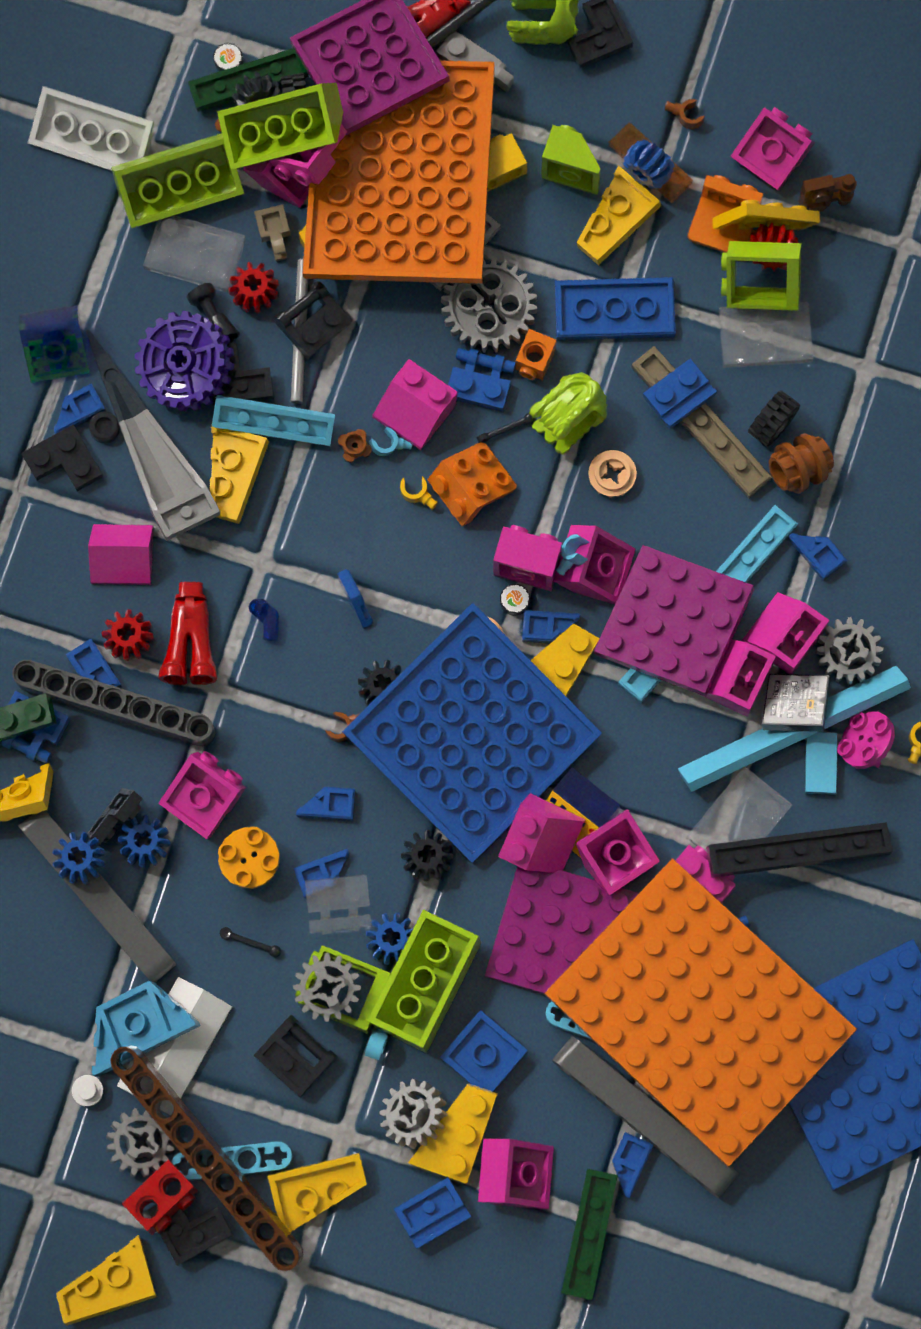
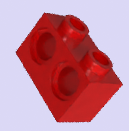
[122,1160,198,1235]

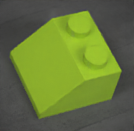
[541,125,601,195]

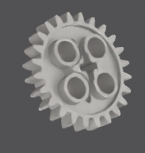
[441,257,537,353]

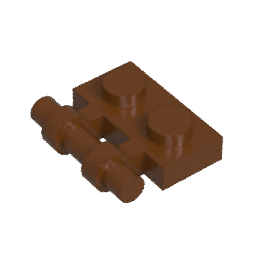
[798,174,857,212]

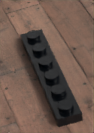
[706,822,893,878]

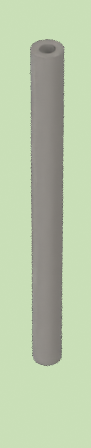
[291,259,309,404]

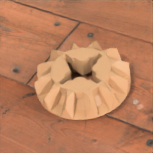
[588,450,636,498]

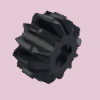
[233,72,282,107]
[358,660,402,706]
[401,830,453,883]

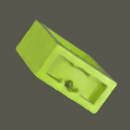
[721,241,801,311]
[295,945,391,1034]

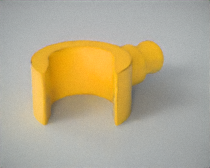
[400,476,438,510]
[908,722,921,764]

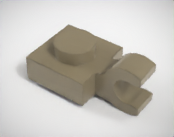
[254,204,290,261]

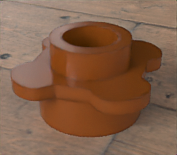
[338,429,372,462]

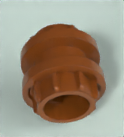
[769,433,834,494]

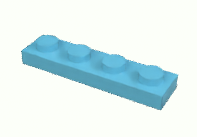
[212,395,335,446]

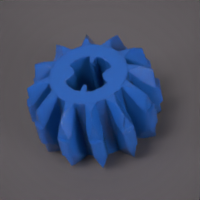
[623,139,675,189]
[118,815,171,868]
[53,832,105,884]
[366,913,414,966]

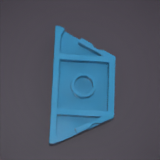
[92,981,200,1077]

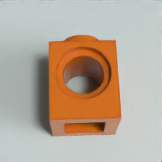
[515,329,557,380]

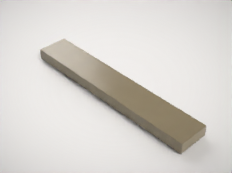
[631,346,772,499]

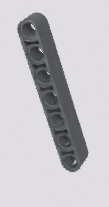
[12,660,215,747]
[18,811,177,983]
[552,1036,739,1199]

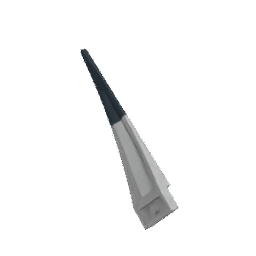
[86,329,220,541]

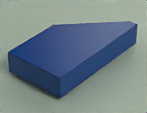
[54,383,106,434]
[788,533,847,581]
[337,569,373,629]
[522,610,580,644]
[66,639,122,688]
[296,787,355,821]
[294,849,349,898]
[612,1132,653,1199]

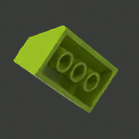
[217,83,343,170]
[111,133,244,228]
[367,910,482,1053]

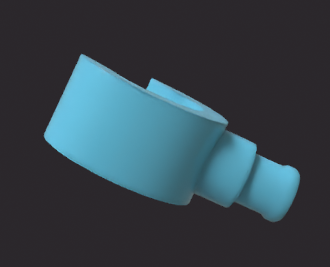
[369,427,412,456]
[556,534,589,576]
[364,1027,388,1061]

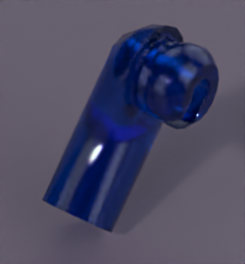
[249,599,279,641]

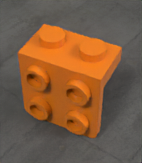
[687,175,763,253]
[427,442,517,526]

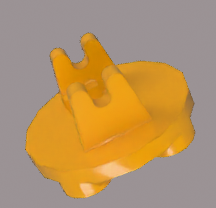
[218,827,280,889]

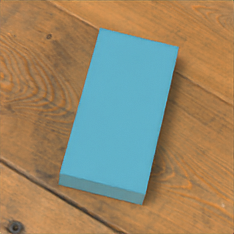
[805,732,837,795]

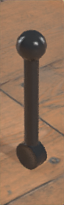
[477,413,535,443]
[220,927,281,957]

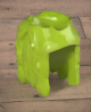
[507,0,579,45]
[529,372,607,455]

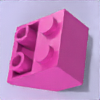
[742,592,830,674]
[699,639,776,717]

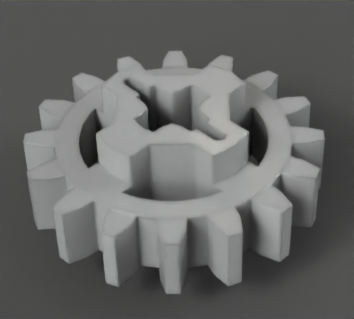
[816,617,883,685]
[293,953,361,1022]
[379,1079,448,1149]
[106,1108,174,1178]

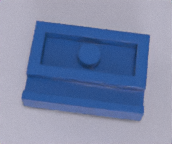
[643,358,717,429]
[394,1177,471,1249]

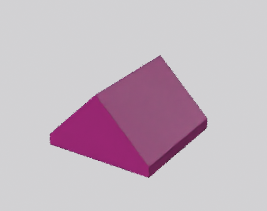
[88,524,154,585]
[576,809,660,895]

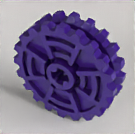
[134,311,234,412]

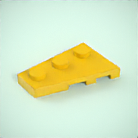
[577,165,661,265]
[712,200,820,230]
[210,427,269,524]
[530,624,600,696]
[0,763,54,821]
[408,1083,498,1184]
[268,1153,367,1233]
[56,1235,157,1326]

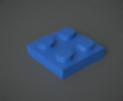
[440,1010,528,1092]

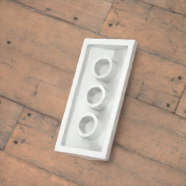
[28,86,154,170]
[117,977,232,1116]

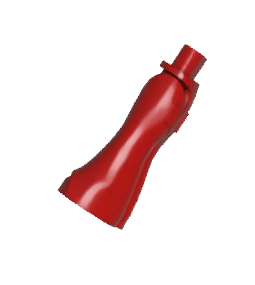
[407,0,471,38]
[158,582,217,685]

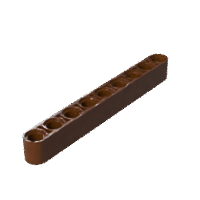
[110,1045,304,1271]

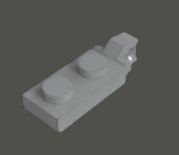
[436,31,514,92]

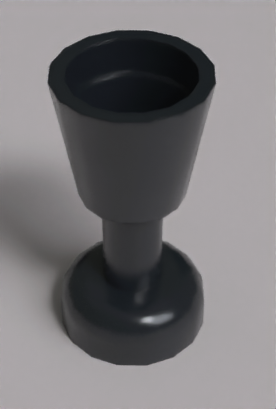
[186,282,240,344]

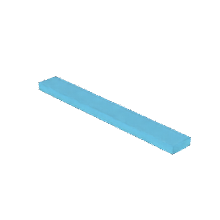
[618,505,798,703]
[678,666,911,792]

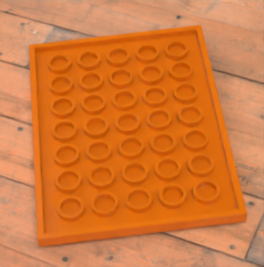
[303,61,495,284]
[545,858,857,1168]

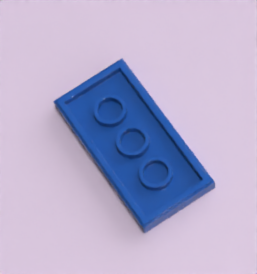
[555,277,676,340]

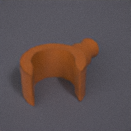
[664,99,705,129]
[325,712,359,742]

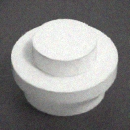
[72,1075,103,1107]

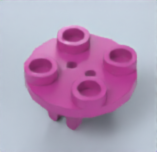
[837,712,895,769]

